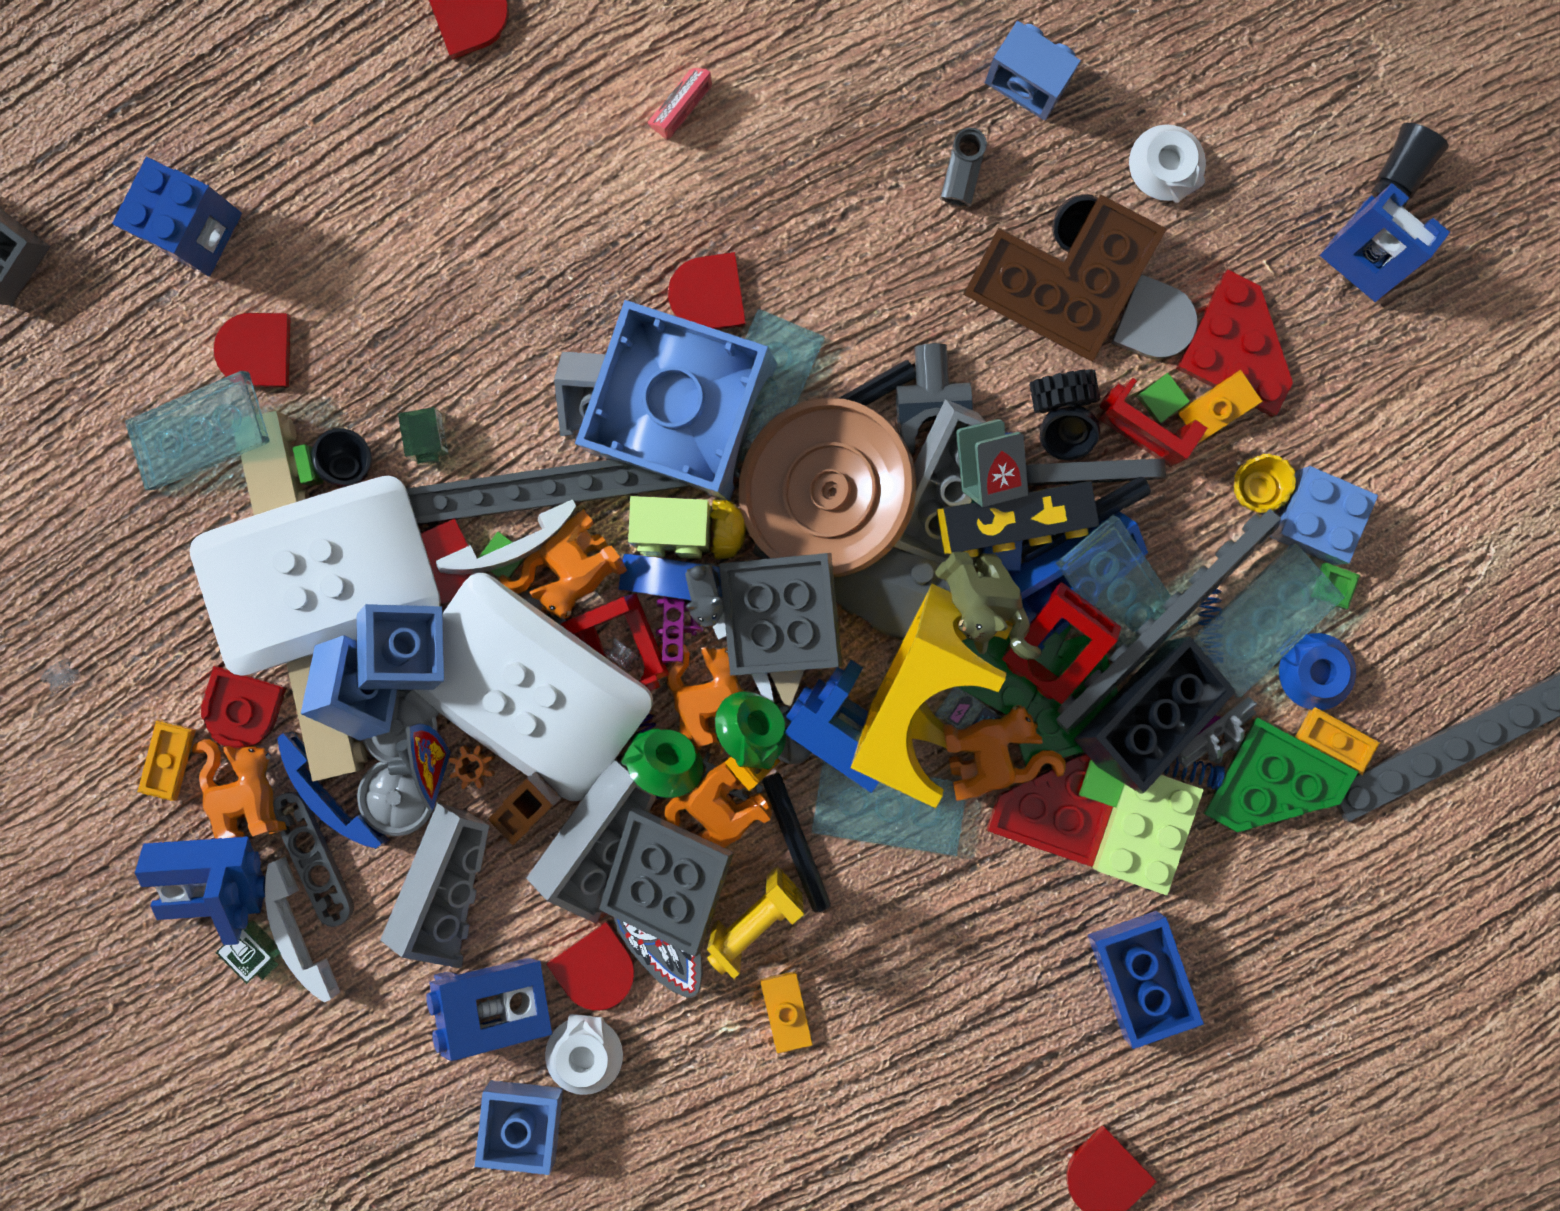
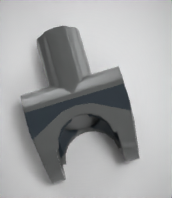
[896,343,973,455]

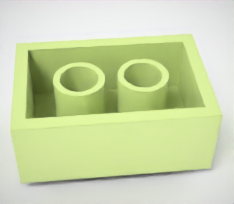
[628,496,712,559]
[1092,775,1204,895]

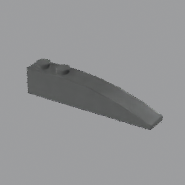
[753,544,951,640]

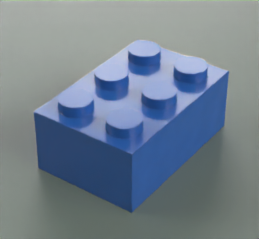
[1088,911,1204,1049]

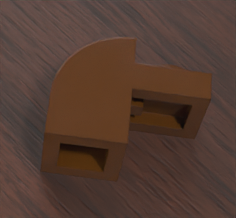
[488,772,562,846]

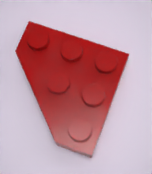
[1176,269,1293,417]
[986,753,1113,867]

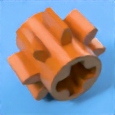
[449,744,495,789]

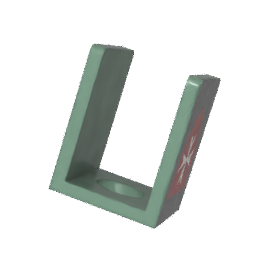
[956,419,1028,507]

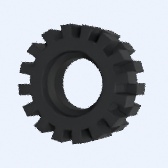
[1029,369,1100,413]

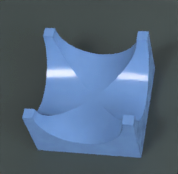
[575,300,778,501]

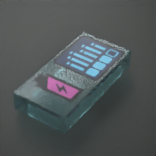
[934,686,1002,730]

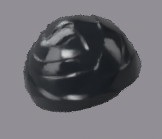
[1052,194,1098,252]
[1039,404,1100,460]
[311,428,373,488]

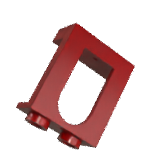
[1098,378,1208,467]
[1002,582,1121,705]
[560,594,669,691]

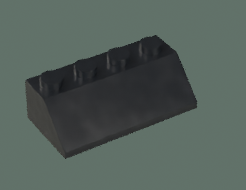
[1074,636,1236,794]

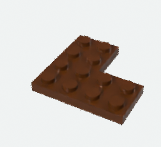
[963,194,1167,362]

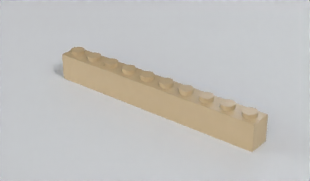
[233,411,367,782]

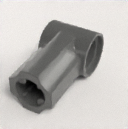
[940,128,987,207]

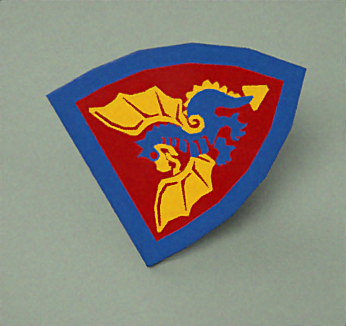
[388,723,451,811]

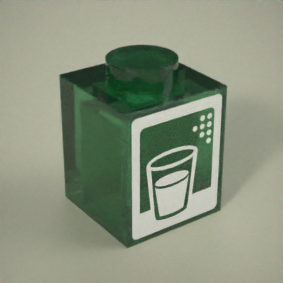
[398,407,449,465]
[215,920,281,984]

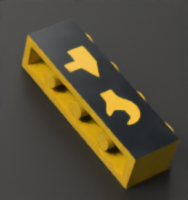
[937,481,1099,557]

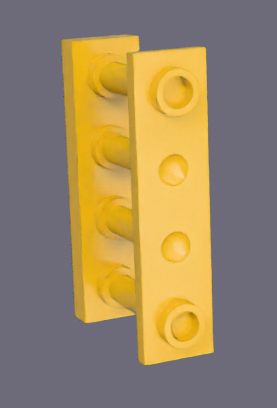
[707,865,804,979]

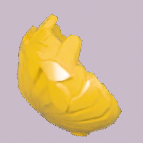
[1233,454,1296,513]
[710,499,746,559]

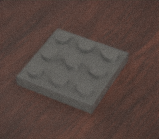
[719,553,843,676]
[599,807,734,957]

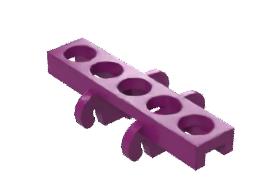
[656,596,703,664]

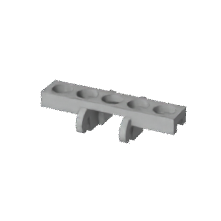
[1178,697,1257,768]

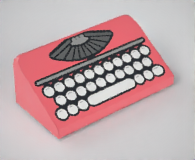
[648,68,712,140]

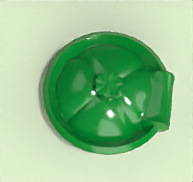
[715,692,786,769]
[621,728,703,798]

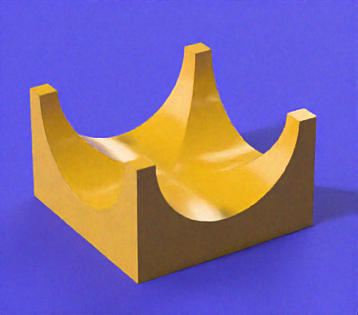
[850,584,1013,808]

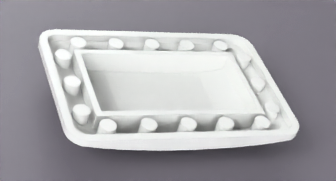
[190,476,441,676]
[414,573,653,801]

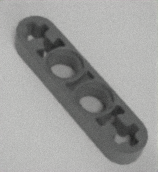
[1026,459,1166,486]
[273,792,354,927]

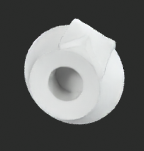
[1129,125,1206,203]
[545,1014,623,1095]

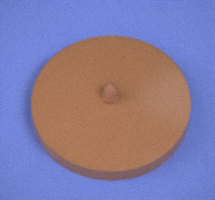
[739,398,916,578]

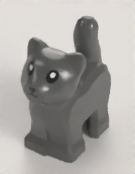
[685,565,724,627]

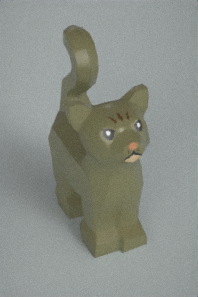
[935,552,1042,660]

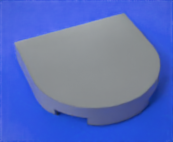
[1111,275,1197,359]

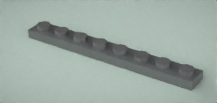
[406,459,691,525]
[1056,509,1281,735]
[1336,672,1560,822]

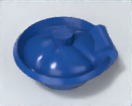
[1278,632,1356,710]

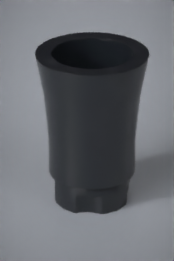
[1371,123,1449,207]

